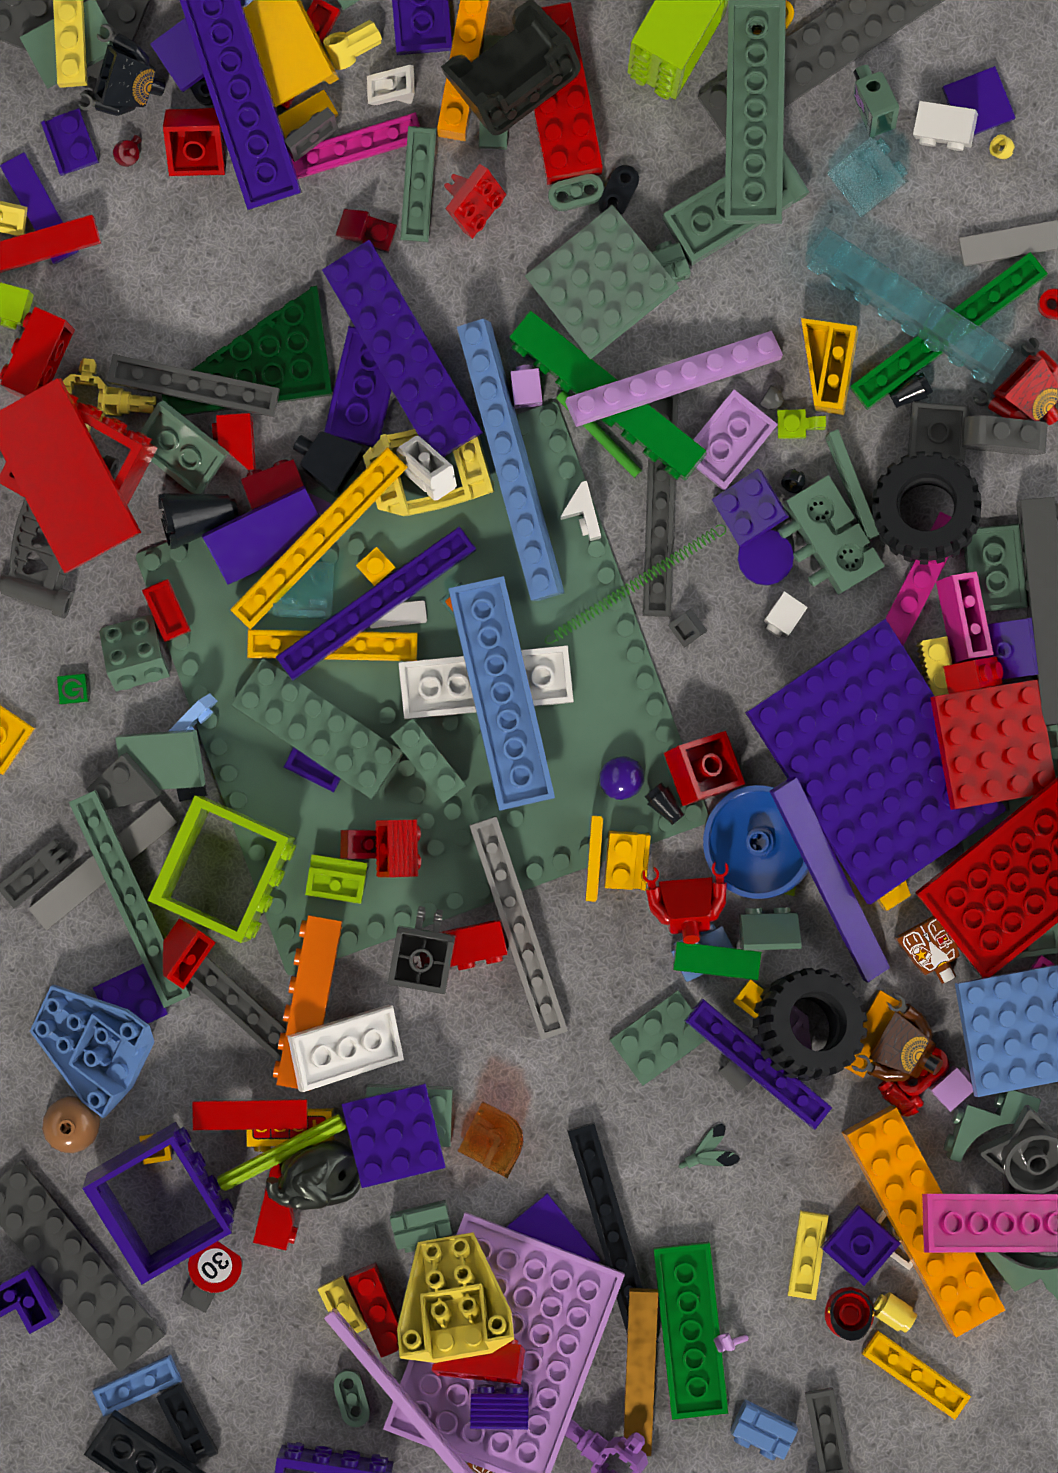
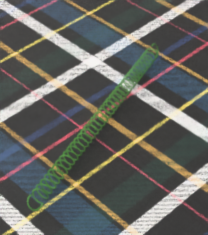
[545,524,726,644]

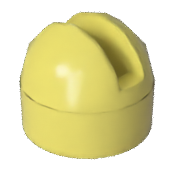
[989,134,1015,159]

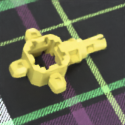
[63,358,156,433]

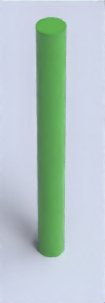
[556,390,642,478]

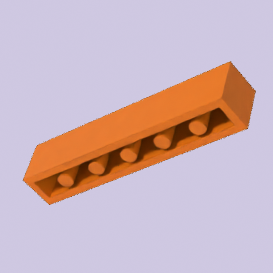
[273,915,343,1091]

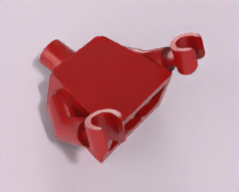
[641,862,729,944]

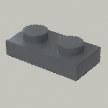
[284,107,339,162]

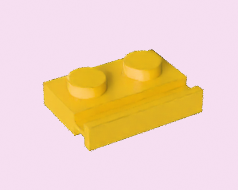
[604,831,651,891]

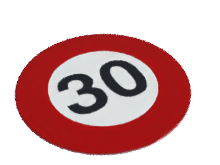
[188,1241,242,1293]

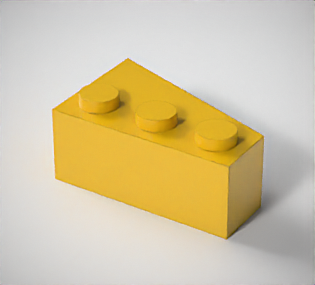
[801,318,858,415]

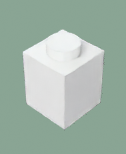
[763,591,808,638]

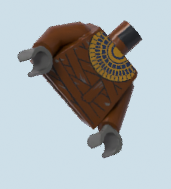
[852,993,943,1082]

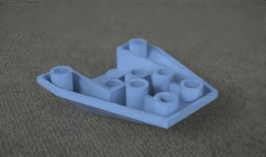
[30,985,155,1118]

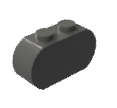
[962,416,1048,455]

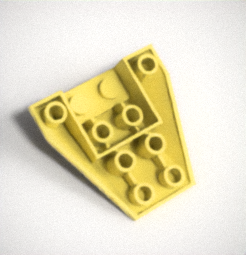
[397,1232,515,1363]

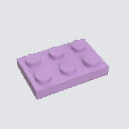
[693,390,778,491]

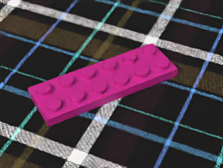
[922,1194,1058,1253]

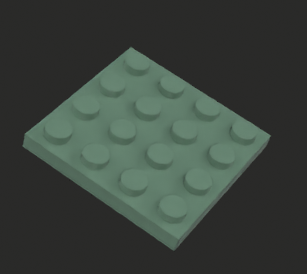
[525,205,679,360]

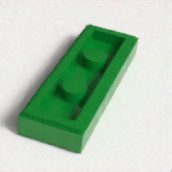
[673,941,762,980]

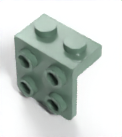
[99,615,170,691]

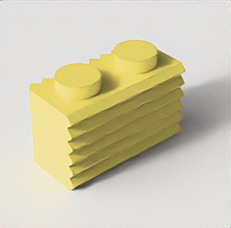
[916,636,952,696]

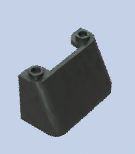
[441,0,581,135]

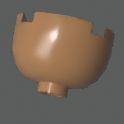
[42,1096,100,1153]

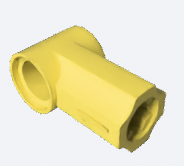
[323,20,382,70]

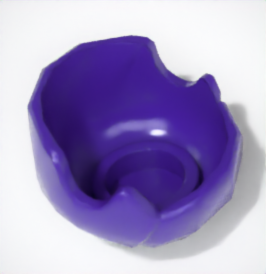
[599,756,645,800]

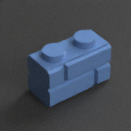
[730,1399,798,1460]

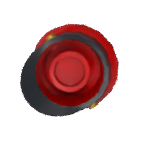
[824,1287,874,1341]

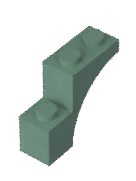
[944,1090,1041,1163]
[984,1252,1058,1300]

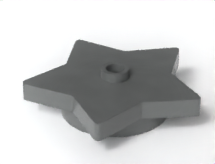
[978,1105,1058,1194]

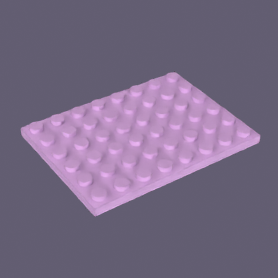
[383,1212,625,1473]

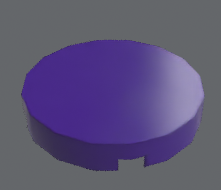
[737,530,794,586]

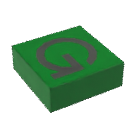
[57,674,89,705]

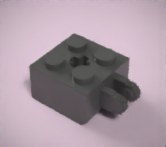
[387,906,456,995]

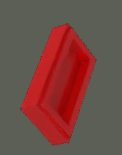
[142,579,191,642]

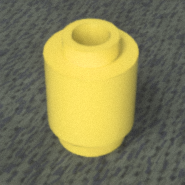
[873,1292,917,1333]

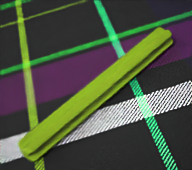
[217,1115,346,1191]

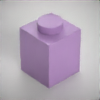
[511,365,542,409]
[928,1066,973,1112]

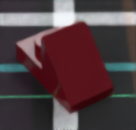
[335,209,397,253]
[340,830,377,859]

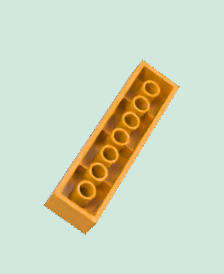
[841,1105,1005,1338]

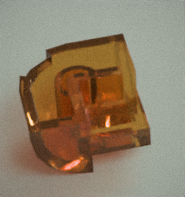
[458,1101,524,1179]

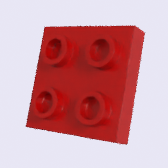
[444,164,507,239]

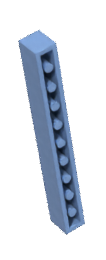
[457,319,565,601]

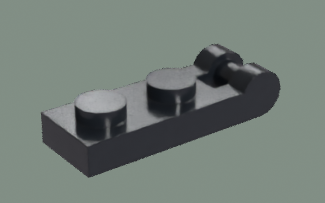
[156,1382,218,1465]

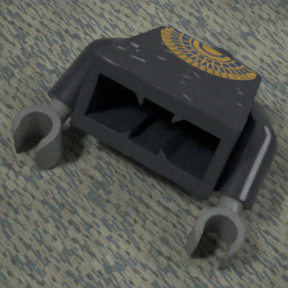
[79,24,165,116]

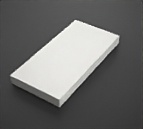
[288,1004,404,1092]

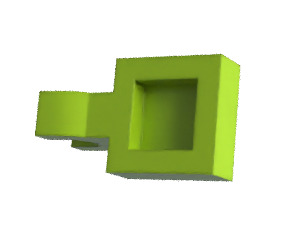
[777,409,826,439]

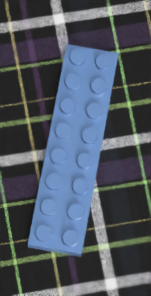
[448,576,555,811]

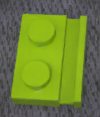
[305,854,368,904]

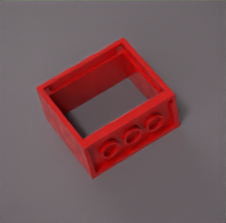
[0,393,158,505]

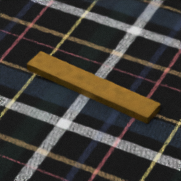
[623,1288,658,1456]

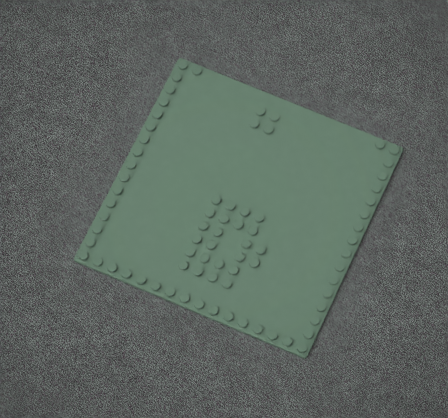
[136,402,709,975]

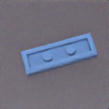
[92,1354,182,1417]

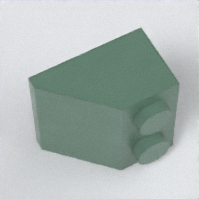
[739,907,802,950]

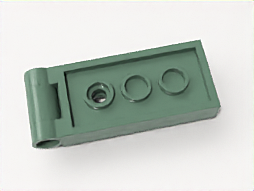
[662,149,810,266]

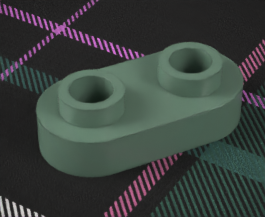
[548,174,604,211]
[334,1369,370,1427]

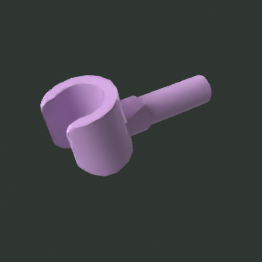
[714,1333,749,1352]

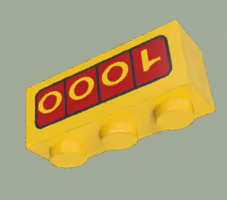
[247,1108,334,1152]

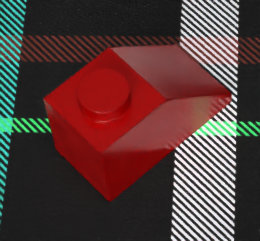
[212,413,256,472]
[163,918,216,989]

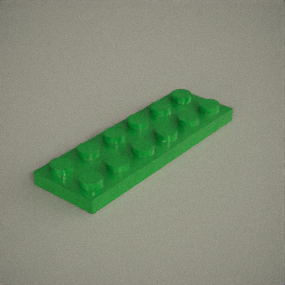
[653,1241,729,1420]

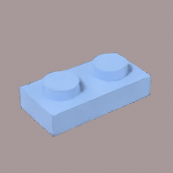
[169,693,218,731]

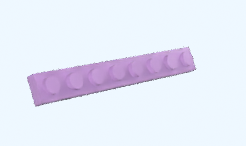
[565,331,783,427]

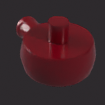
[113,135,142,167]

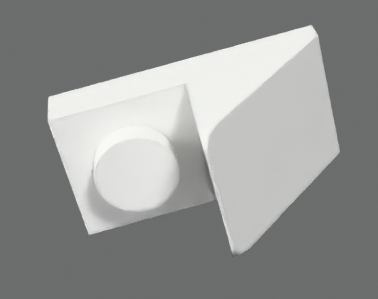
[367,65,415,105]
[561,481,601,541]

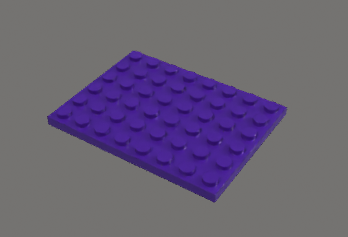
[745,619,1006,904]

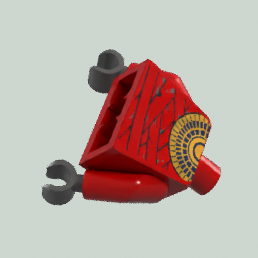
[973,337,1058,425]

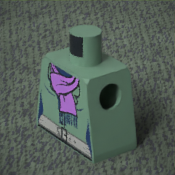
[853,65,899,138]

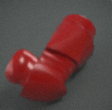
[877,1081,924,1117]

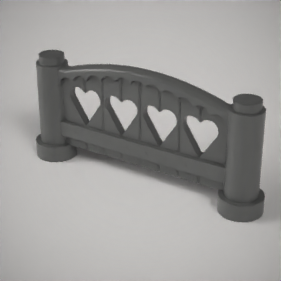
[0,455,119,619]

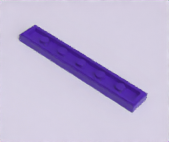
[684,999,832,1130]

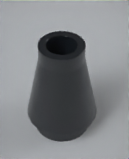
[889,372,933,408]
[644,782,685,825]

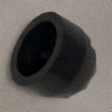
[781,468,806,493]

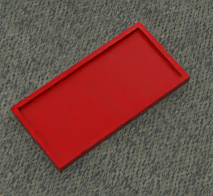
[0,378,141,573]

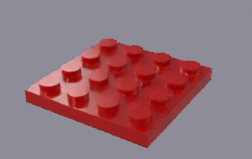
[930,680,1056,810]

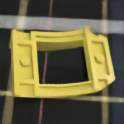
[363,429,494,516]

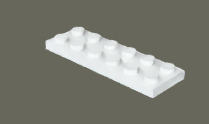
[399,646,574,720]

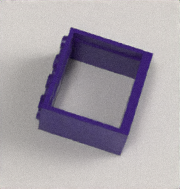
[82,1122,235,1285]
[275,1442,394,1473]

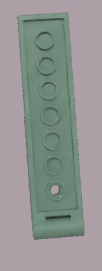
[725,0,786,224]

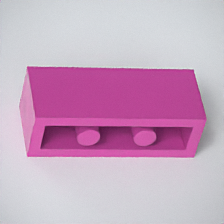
[936,572,994,664]

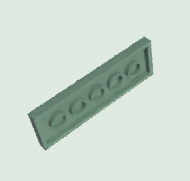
[231,658,404,800]

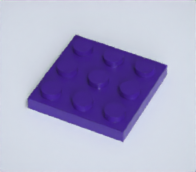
[342,1083,446,1188]

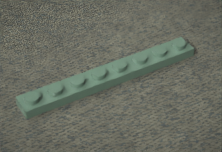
[69,790,191,1008]

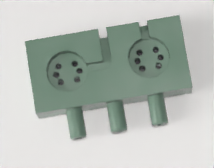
[778,475,885,595]

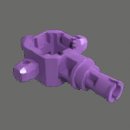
[565,1419,648,1473]

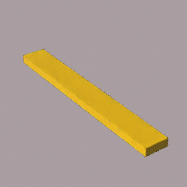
[230,447,408,630]

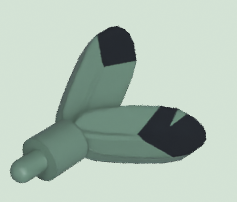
[679,1124,740,1169]

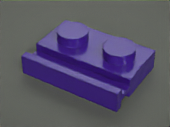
[41,108,99,176]

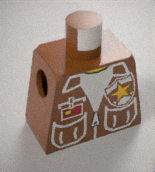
[894,916,960,984]

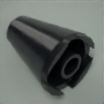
[158,493,238,550]

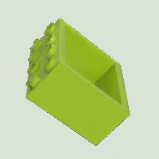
[627,0,729,100]
[147,796,297,943]

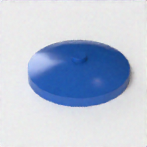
[703,785,809,899]

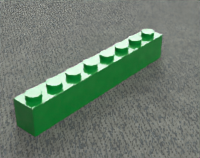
[509,311,707,481]

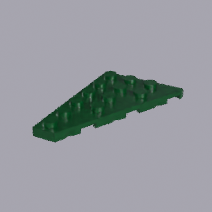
[162,286,333,416]

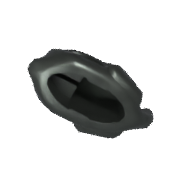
[266,1140,361,1210]

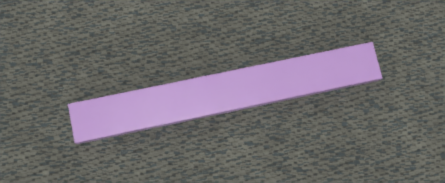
[324,1308,474,1473]

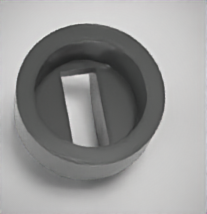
[760,385,784,410]

